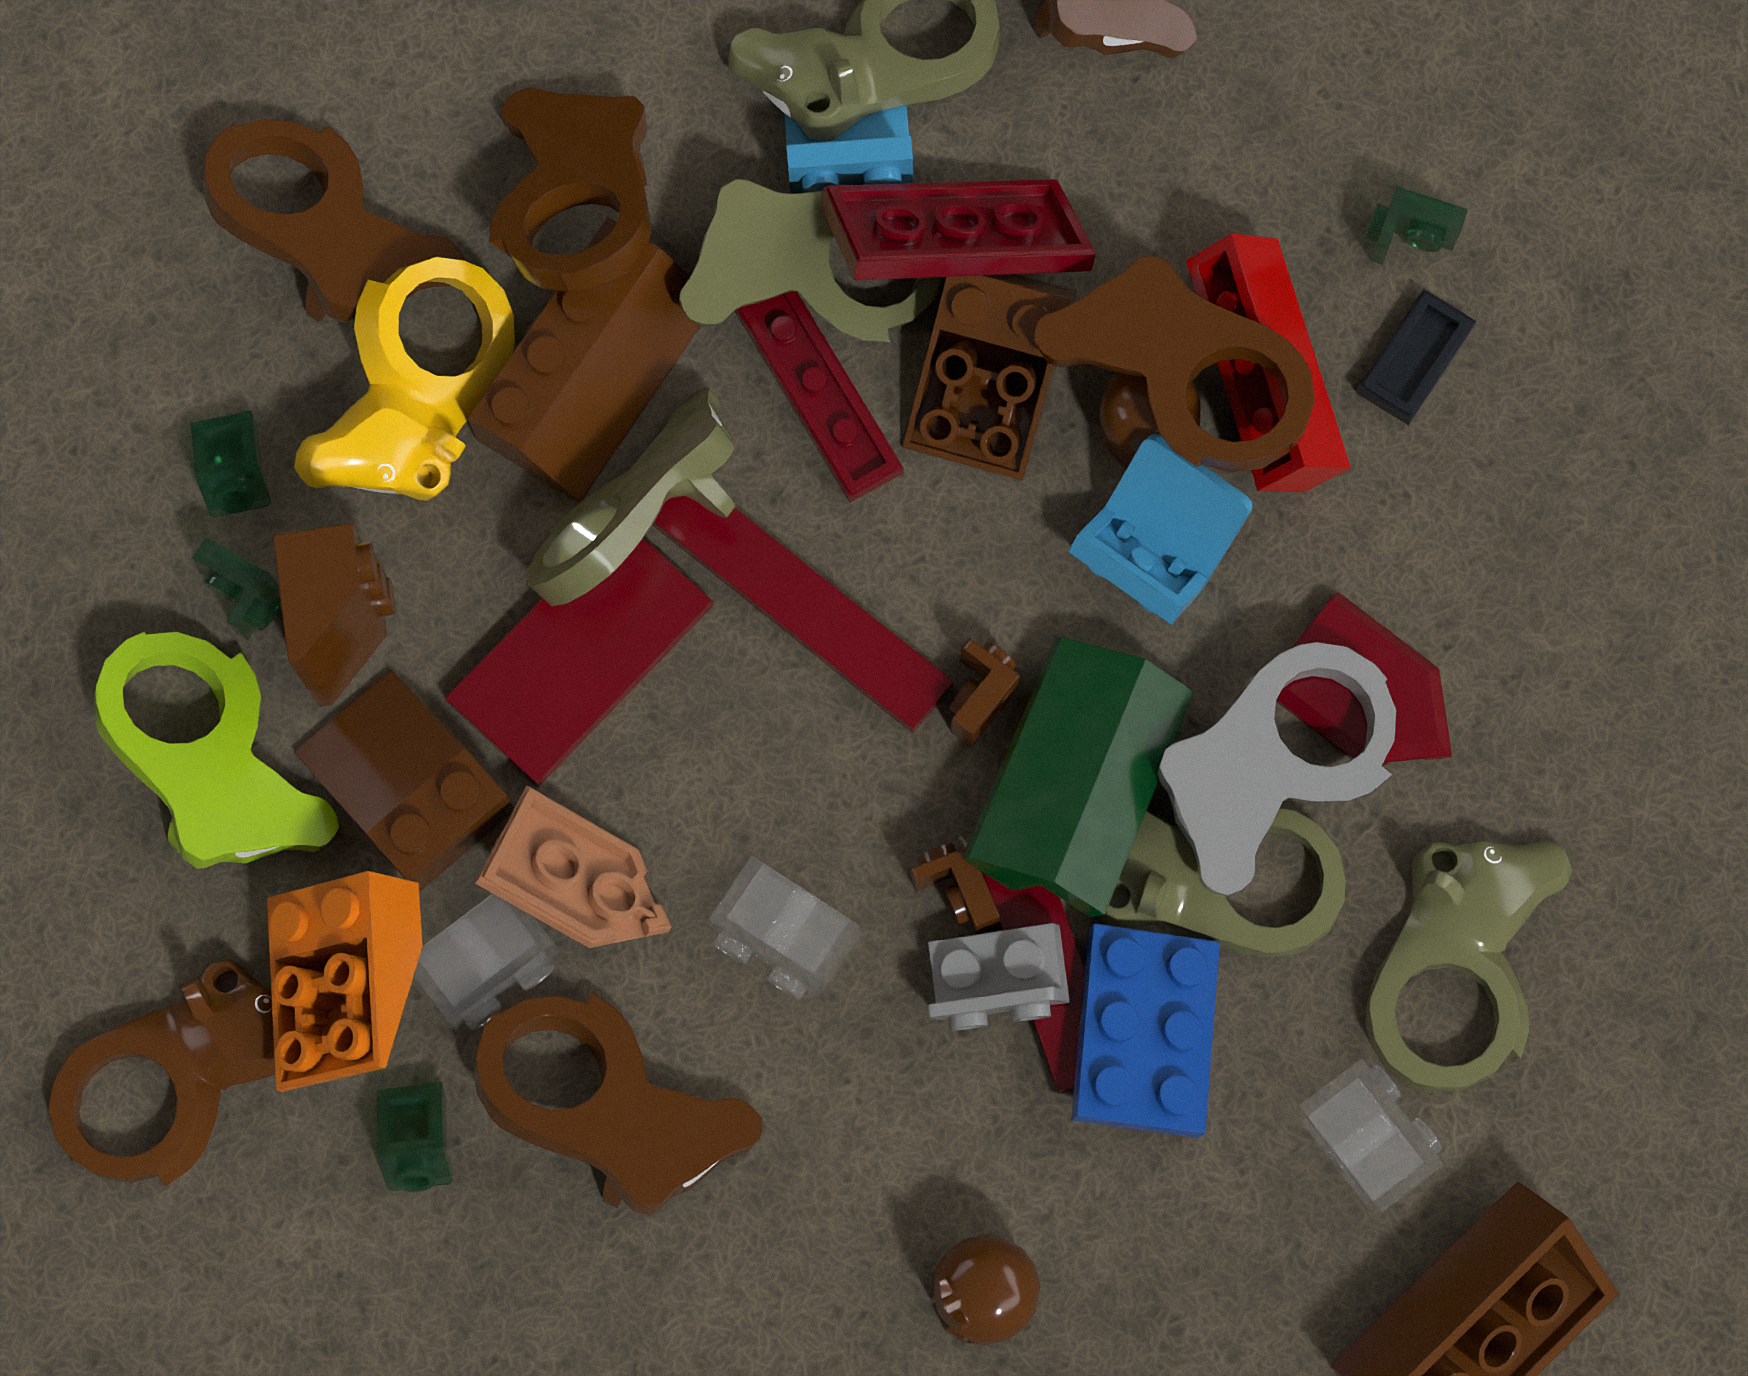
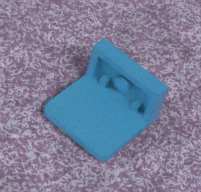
[784,105,913,194]
[1068,434,1253,625]

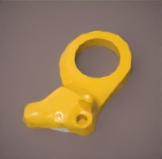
[294,257,515,501]

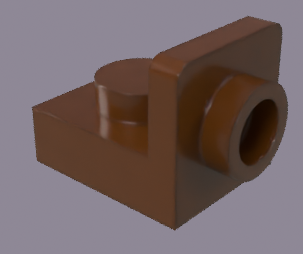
[949,638,1020,748]
[910,843,1000,935]

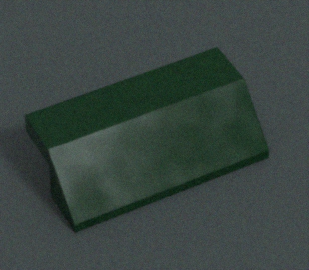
[962,637,1194,917]

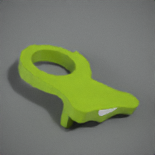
[94,631,339,869]

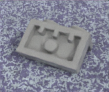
[927,923,1070,1031]

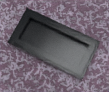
[1356,289,1477,426]

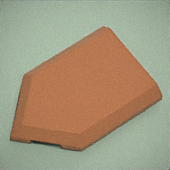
[475,786,672,948]

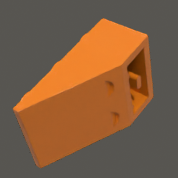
[267,871,423,1092]

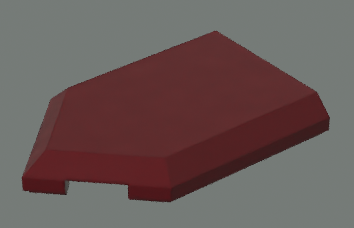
[1276,592,1452,765]

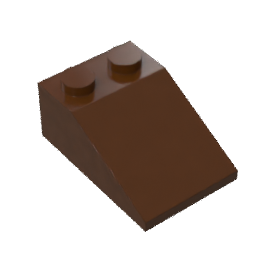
[294,670,513,892]

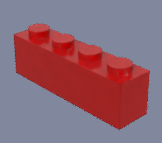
[1185,233,1351,492]

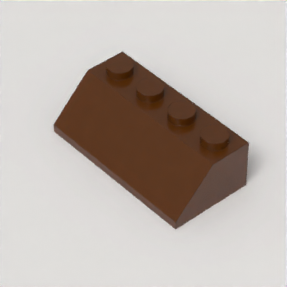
[468,217,700,503]
[1330,1181,1619,1376]

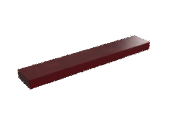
[652,496,953,734]

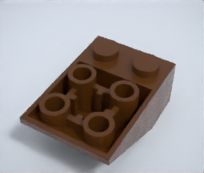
[903,274,1077,481]

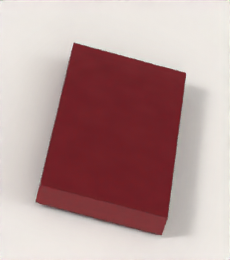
[820,179,1096,280]
[445,538,713,787]

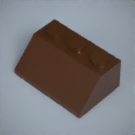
[273,523,396,707]

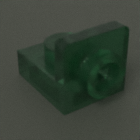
[1365,186,1468,265]
[190,410,271,517]
[192,537,281,641]
[377,1082,452,1192]

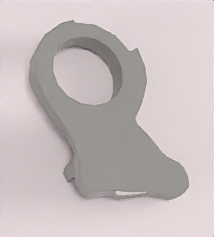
[1157,642,1396,895]

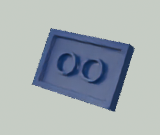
[1071,924,1220,1138]

